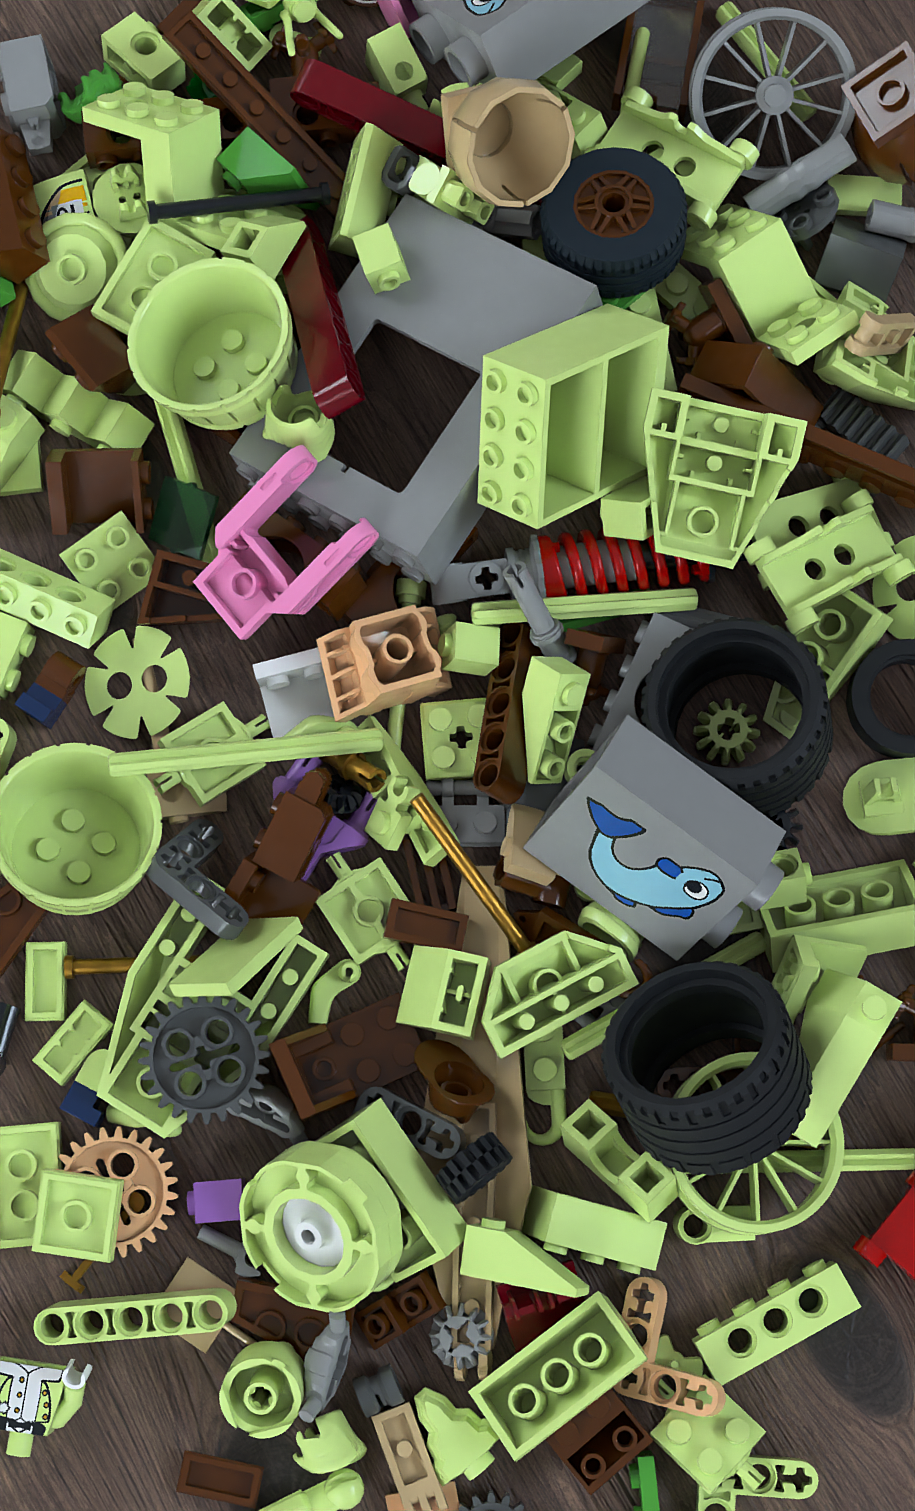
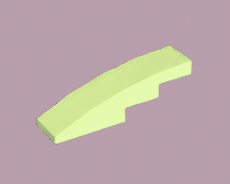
[357,715,460,867]

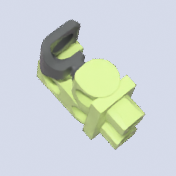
[381,145,494,225]

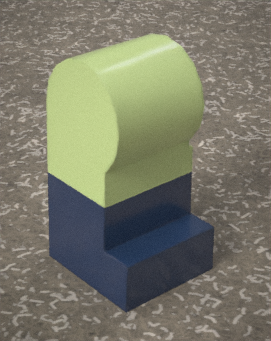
[59,1049,108,1128]

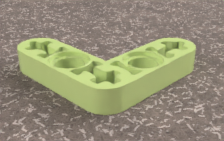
[696,1455,819,1511]

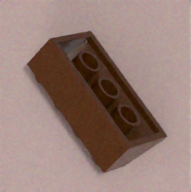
[0,128,50,284]

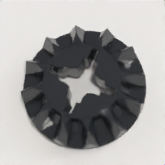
[323,774,363,814]

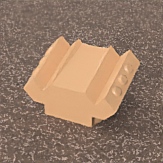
[316,605,452,722]

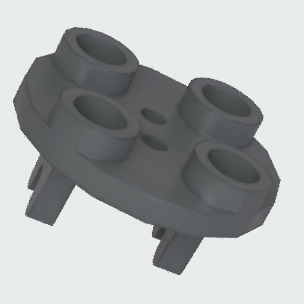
[773,183,839,251]

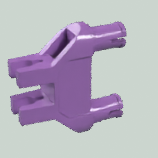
[272,757,377,881]

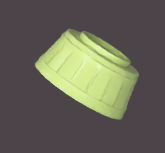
[127,257,298,430]
[0,743,162,915]

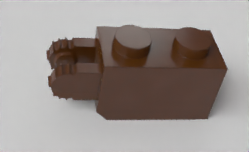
[252,767,334,883]

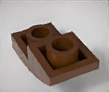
[354,1270,447,1350]

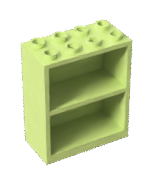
[477,303,669,529]

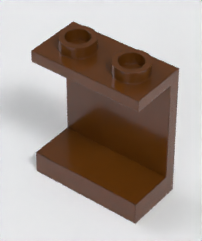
[45,448,154,535]

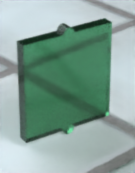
[148,476,219,560]

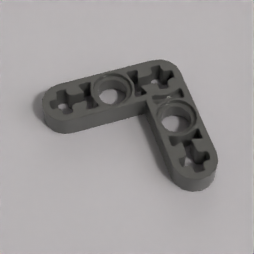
[146,819,249,940]
[351,1087,466,1160]

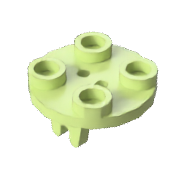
[93,163,147,236]

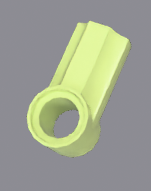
[673,1204,755,1245]

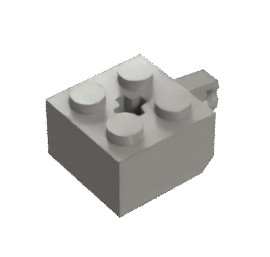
[0,34,67,156]

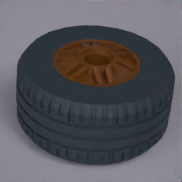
[540,147,687,299]

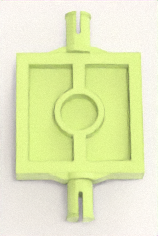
[153,701,270,808]
[316,852,410,972]
[650,1374,766,1495]

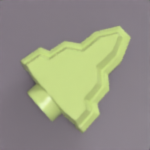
[414,1387,499,1487]

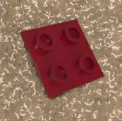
[496,1259,585,1354]

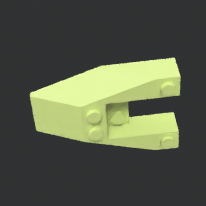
[96,878,330,1139]

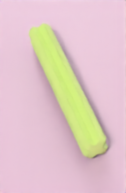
[715,1,817,122]

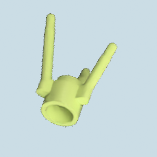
[280,0,343,57]

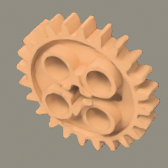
[56,1126,179,1258]

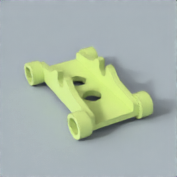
[583,85,760,233]
[751,477,895,591]
[743,489,915,636]

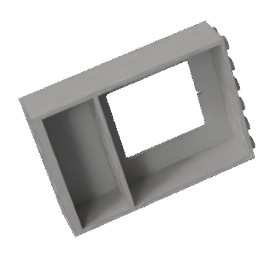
[229,194,603,586]

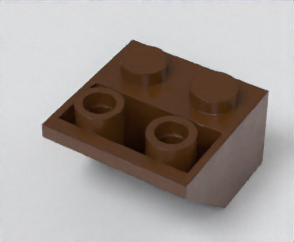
[45,304,136,394]
[545,1388,654,1495]

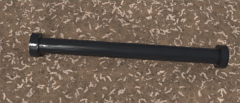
[146,182,331,224]

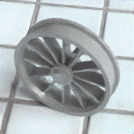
[688,7,857,181]

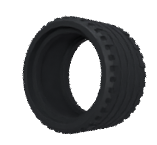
[641,617,833,817]
[601,961,813,1175]

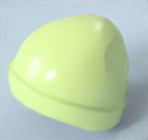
[578,901,644,963]

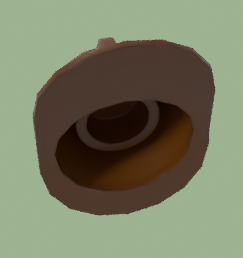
[414,1039,495,1124]

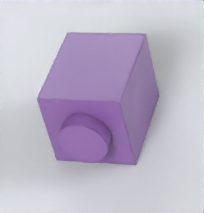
[187,1178,246,1224]

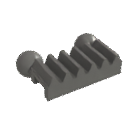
[815,387,910,497]

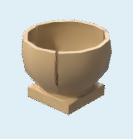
[441,77,575,207]

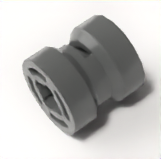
[352,1363,405,1418]

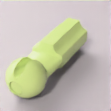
[258,1468,364,1511]

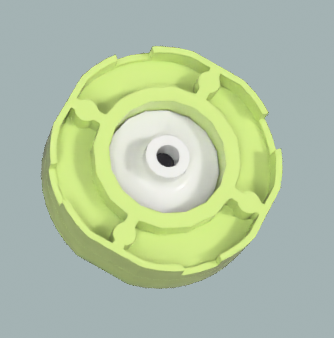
[239,1141,403,1313]

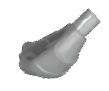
[214,1084,309,1145]
[299,1311,351,1423]

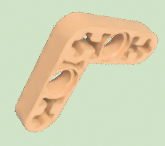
[613,1277,726,1417]

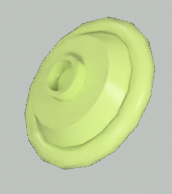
[25,213,128,321]

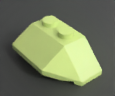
[481,930,639,1059]

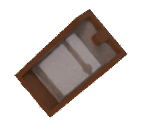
[611,0,705,122]

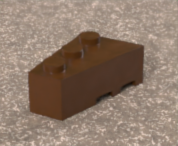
[690,340,824,426]
[137,549,225,627]

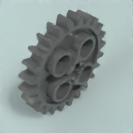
[138,996,271,1125]

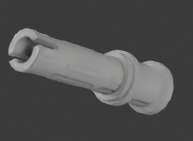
[502,561,577,663]

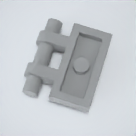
[426,778,505,847]

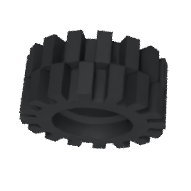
[436,1132,513,1204]

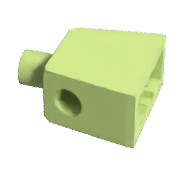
[365,22,430,111]

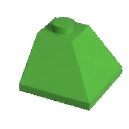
[216,126,320,210]

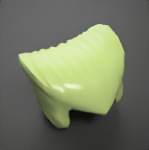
[262,384,335,462]
[293,1409,367,1474]

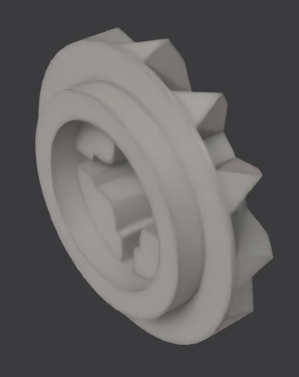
[428,1302,494,1370]

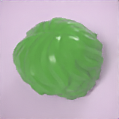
[57,62,124,124]

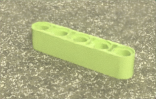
[33,1288,237,1345]

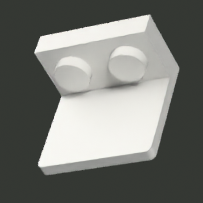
[253,647,334,738]

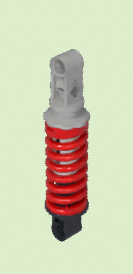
[430,527,753,605]

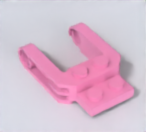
[193,445,379,640]

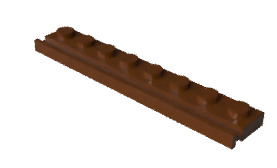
[678,373,915,509]

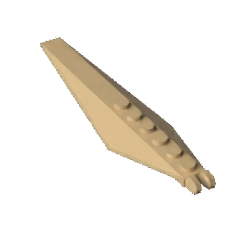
[417,866,532,1382]

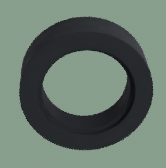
[846,639,915,759]

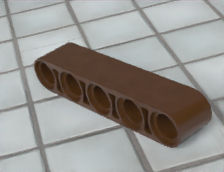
[473,622,544,805]

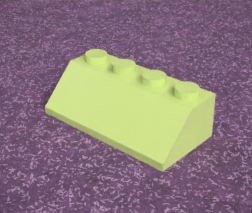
[759,859,915,973]
[315,1098,467,1283]
[468,1291,648,1462]

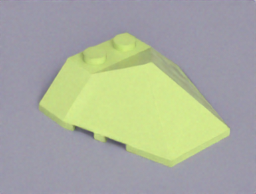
[813,281,915,411]
[643,387,808,569]

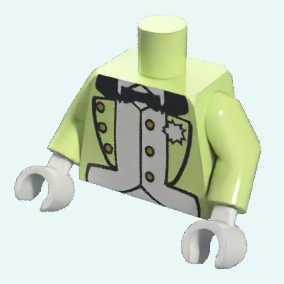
[0,1356,92,1457]

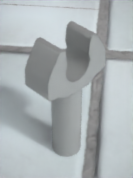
[197,1224,262,1277]

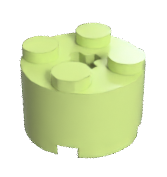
[219,1341,305,1439]

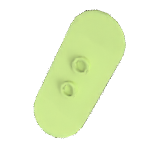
[843,757,915,835]

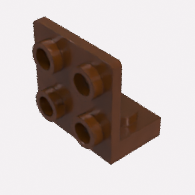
[224,850,321,956]

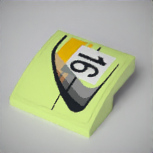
[33,169,97,225]

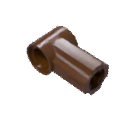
[493,856,571,909]

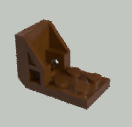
[269,992,421,1120]

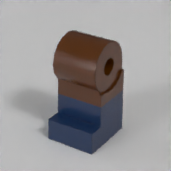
[14,651,86,729]

